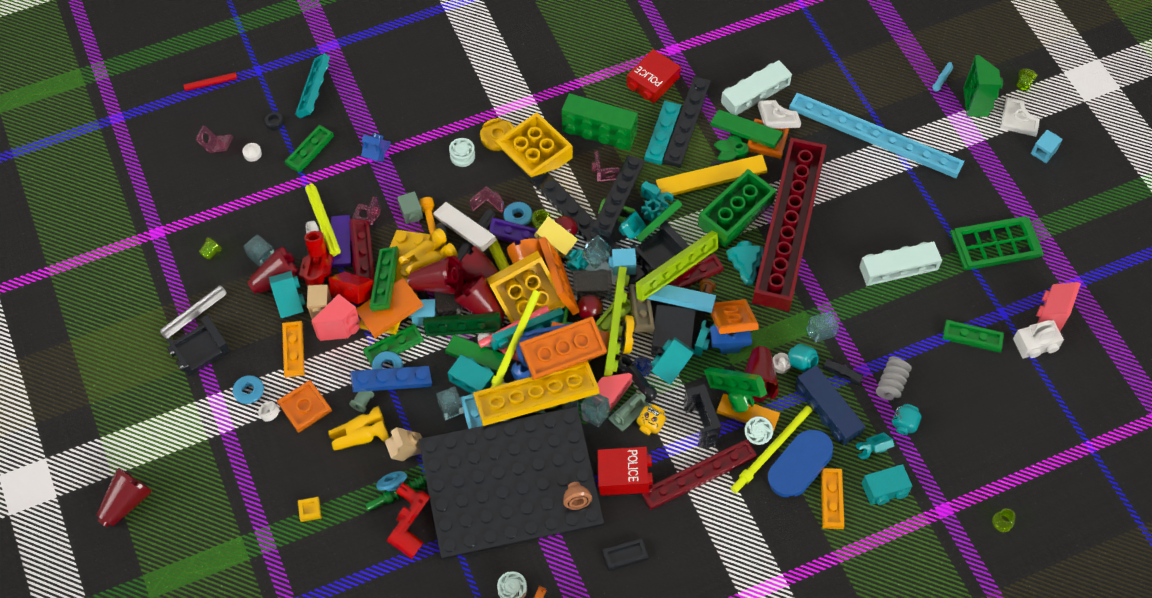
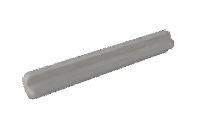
[160,286,227,339]

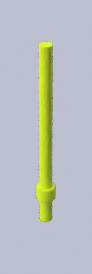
[490,290,541,388]
[730,406,812,493]

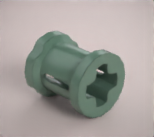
[349,391,374,412]

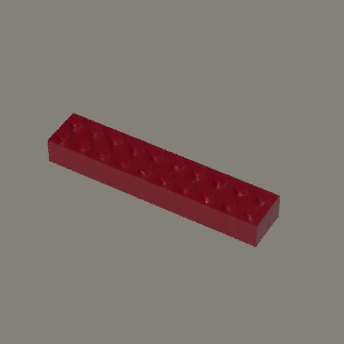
[752,138,827,312]

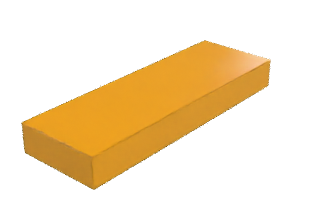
[282,321,305,378]
[717,393,780,432]
[821,468,844,529]

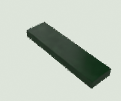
[423,312,503,337]

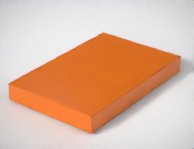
[356,278,424,338]
[710,299,758,334]

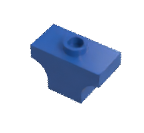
[361,133,391,162]
[710,326,752,354]

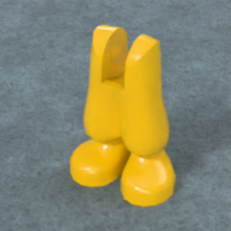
[398,228,457,275]
[328,406,389,451]

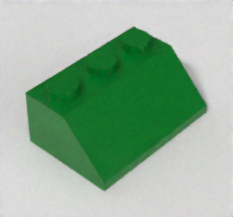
[963,55,1003,117]

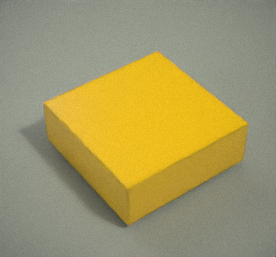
[298,497,321,522]

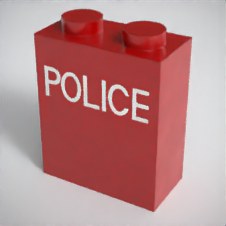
[626,49,681,103]
[598,447,653,496]

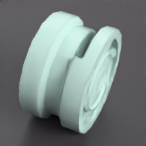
[449,138,475,167]
[745,417,773,445]
[497,571,527,598]

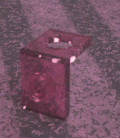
[196,126,233,153]
[592,151,619,181]
[470,186,504,213]
[352,196,380,225]

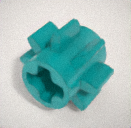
[641,198,665,221]
[565,249,589,272]

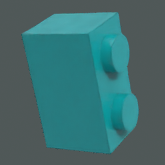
[269,271,305,318]
[651,337,694,385]
[448,355,494,394]
[861,464,912,505]

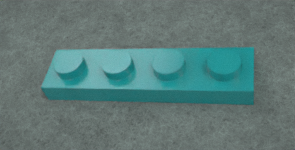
[295,53,330,118]
[644,100,682,165]
[490,307,564,351]

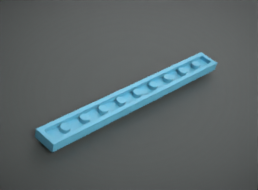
[789,93,964,178]

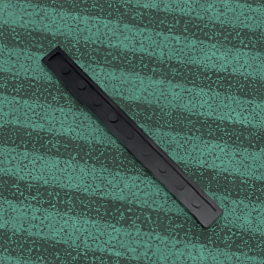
[514,162,645,286]

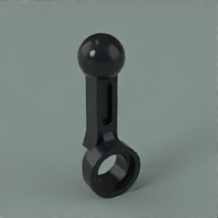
[615,355,657,402]

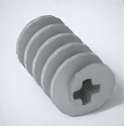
[876,356,912,400]

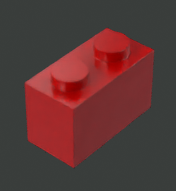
[329,272,373,304]

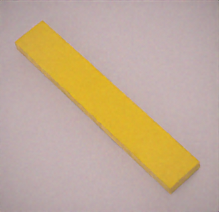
[656,155,767,196]

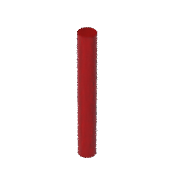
[183,72,237,91]

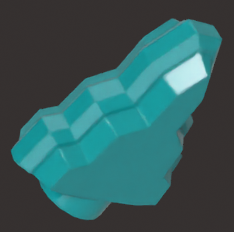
[726,241,764,285]

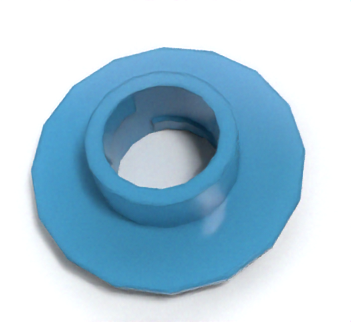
[503,202,533,226]
[372,351,403,370]
[232,375,264,404]
[376,471,407,491]

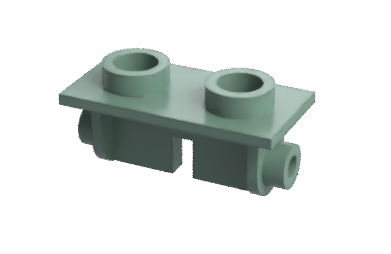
[608,393,650,432]

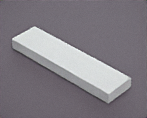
[433,202,496,252]

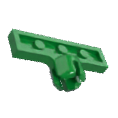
[704,367,767,412]

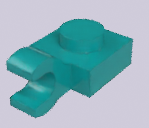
[641,181,674,208]
[694,320,716,356]
[856,432,894,459]

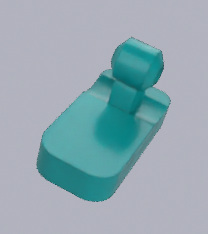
[619,211,646,239]

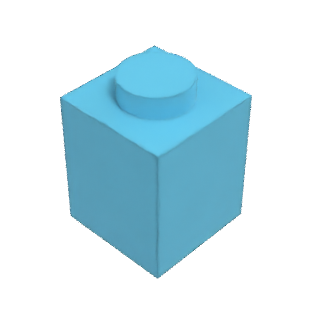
[1031,130,1063,163]
[608,248,636,275]
[408,299,437,326]

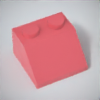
[1036,282,1081,331]
[311,294,360,341]

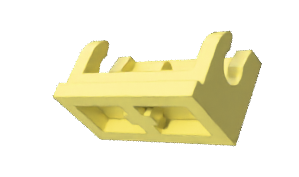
[534,217,578,258]

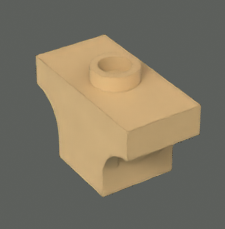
[385,427,422,461]

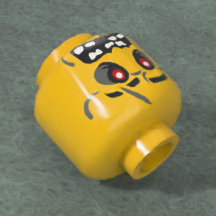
[637,404,666,435]

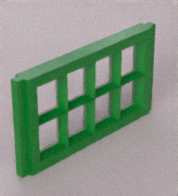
[950,216,1044,270]

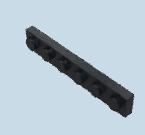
[663,76,711,168]
[592,155,645,238]

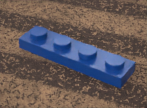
[350,366,432,392]

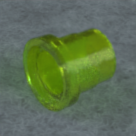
[1017,69,1037,91]
[532,209,551,229]
[198,237,222,260]
[992,508,1015,532]

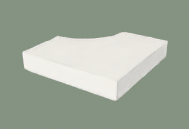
[1000,97,1040,137]
[758,100,801,129]

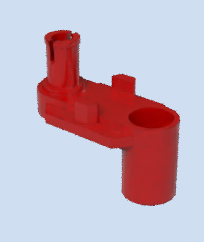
[299,231,333,286]
[386,482,430,559]

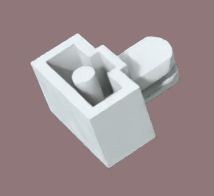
[1013,320,1064,358]

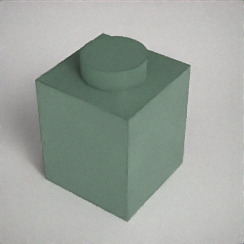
[397,191,423,224]

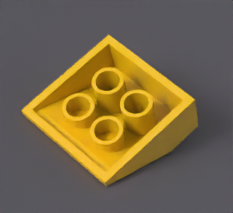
[495,112,573,177]
[486,251,566,324]

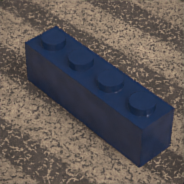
[795,365,865,446]

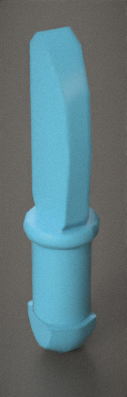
[933,62,953,92]

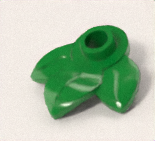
[714,136,749,161]

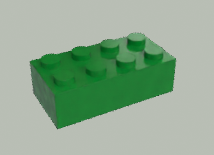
[562,93,638,151]
[698,169,776,248]

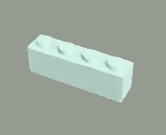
[721,60,792,115]
[859,242,942,286]

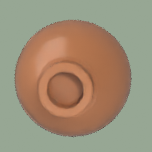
[563,482,592,510]

